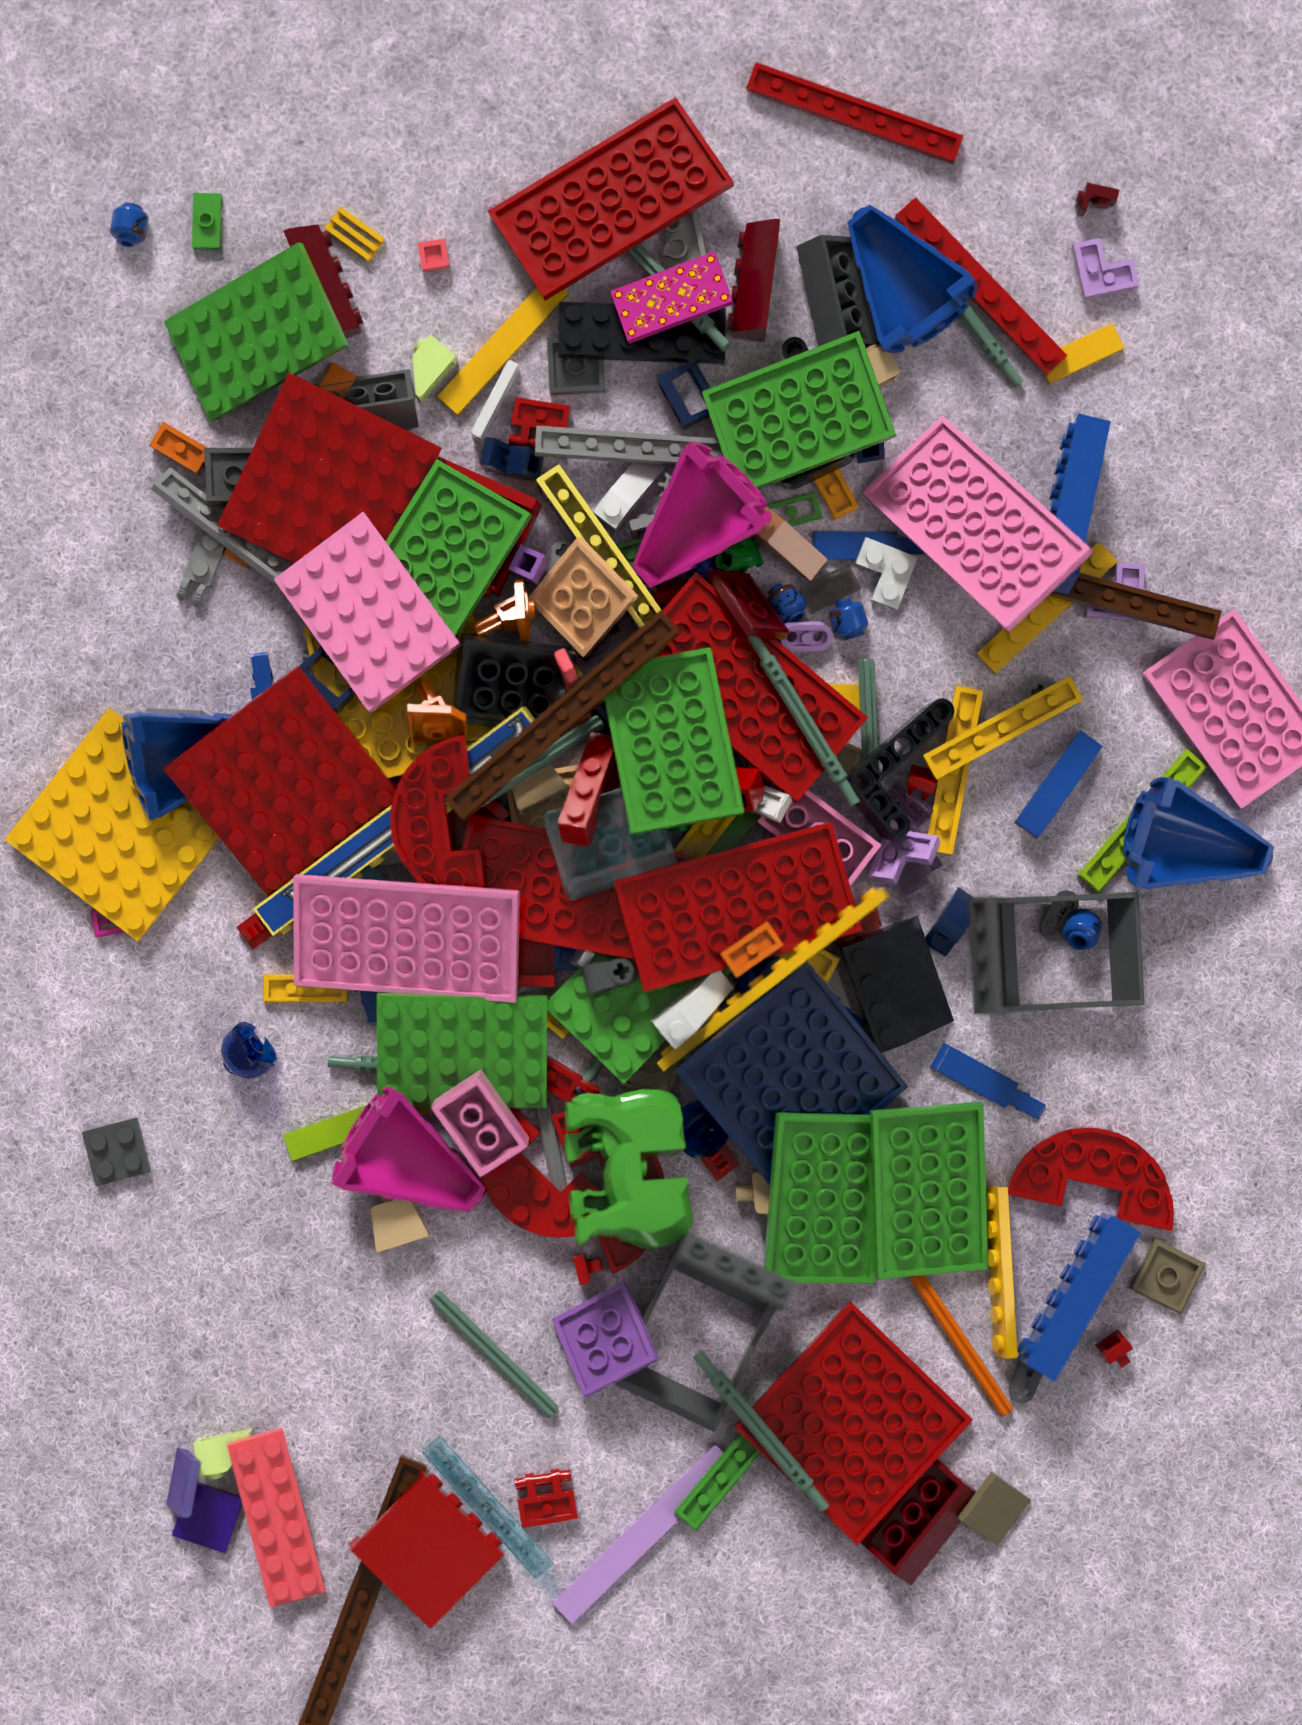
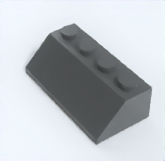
[796,235,881,347]
[314,369,419,430]

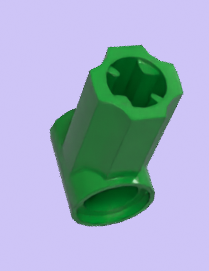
[715,537,764,573]

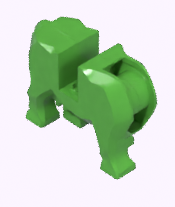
[564,1089,693,1250]

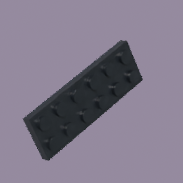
[558,302,726,364]

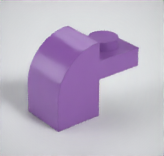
[508,544,550,587]

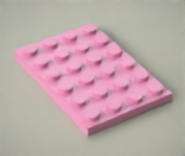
[274,512,461,713]
[1141,609,1302,810]

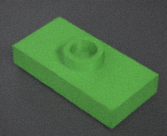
[192,193,222,250]

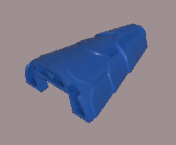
[847,204,977,353]
[121,712,233,821]
[1123,777,1274,890]

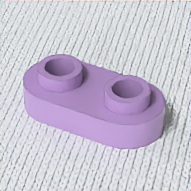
[778,621,833,652]

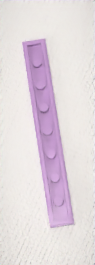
[552,1443,723,1624]

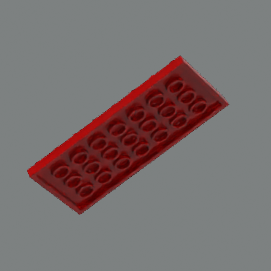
[488,97,734,301]
[653,572,868,803]
[462,815,691,960]
[613,822,863,992]

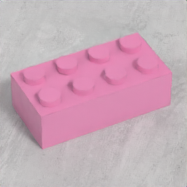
[756,790,881,886]

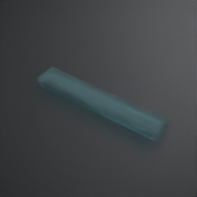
[421,1435,554,1578]

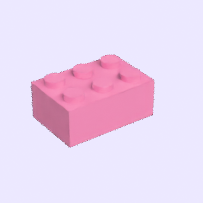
[431,1069,529,1177]

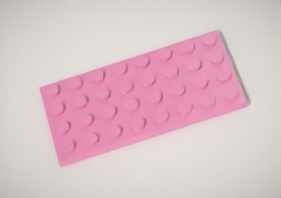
[862,415,1093,632]
[293,874,520,1003]

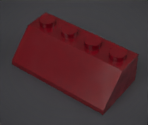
[727,219,781,342]
[283,224,364,339]
[860,1459,976,1585]

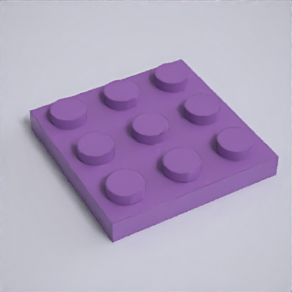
[552,1281,660,1397]

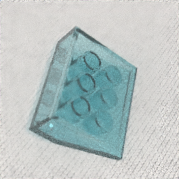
[542,788,677,901]

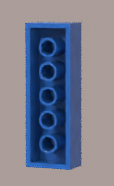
[1047,413,1111,595]
[1017,1212,1141,1382]

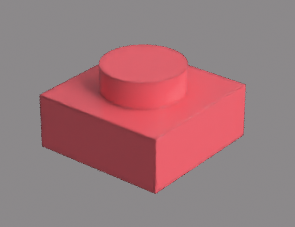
[418,238,450,272]

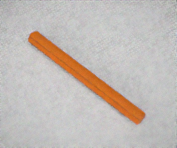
[908,1275,1013,1416]

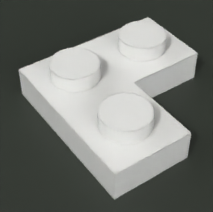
[855,537,918,610]

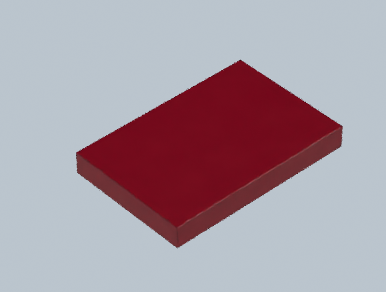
[706,569,790,640]

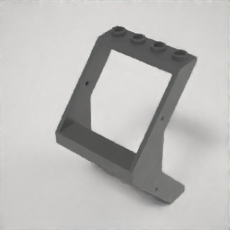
[968,892,1145,1015]
[614,1232,795,1432]

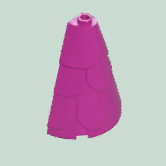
[632,442,771,588]
[332,1086,485,1212]

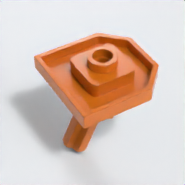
[472,578,536,642]
[408,679,467,744]

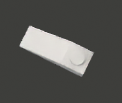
[593,463,665,534]
[650,971,734,1049]

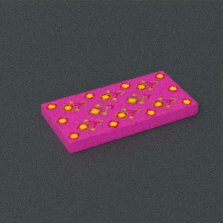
[610,251,734,344]

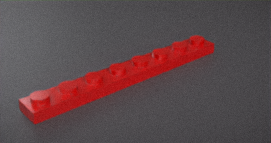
[746,62,964,164]
[895,197,1067,376]

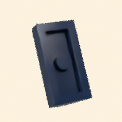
[657,363,710,431]
[300,646,356,714]

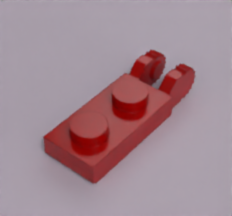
[547,1055,601,1103]

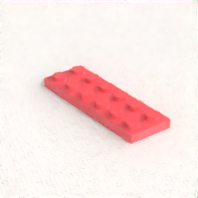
[227,1427,325,1608]

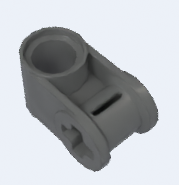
[581,959,638,995]

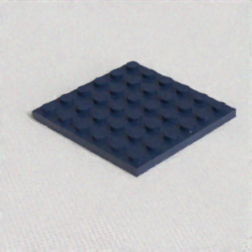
[675,961,908,1186]

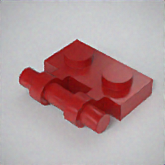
[508,397,571,449]
[514,1468,578,1528]

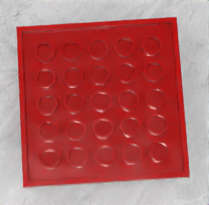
[217,372,442,563]
[163,665,397,897]
[734,1301,973,1545]

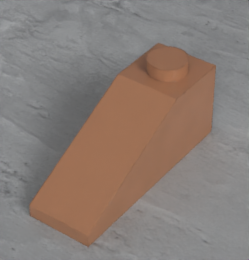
[751,506,828,582]

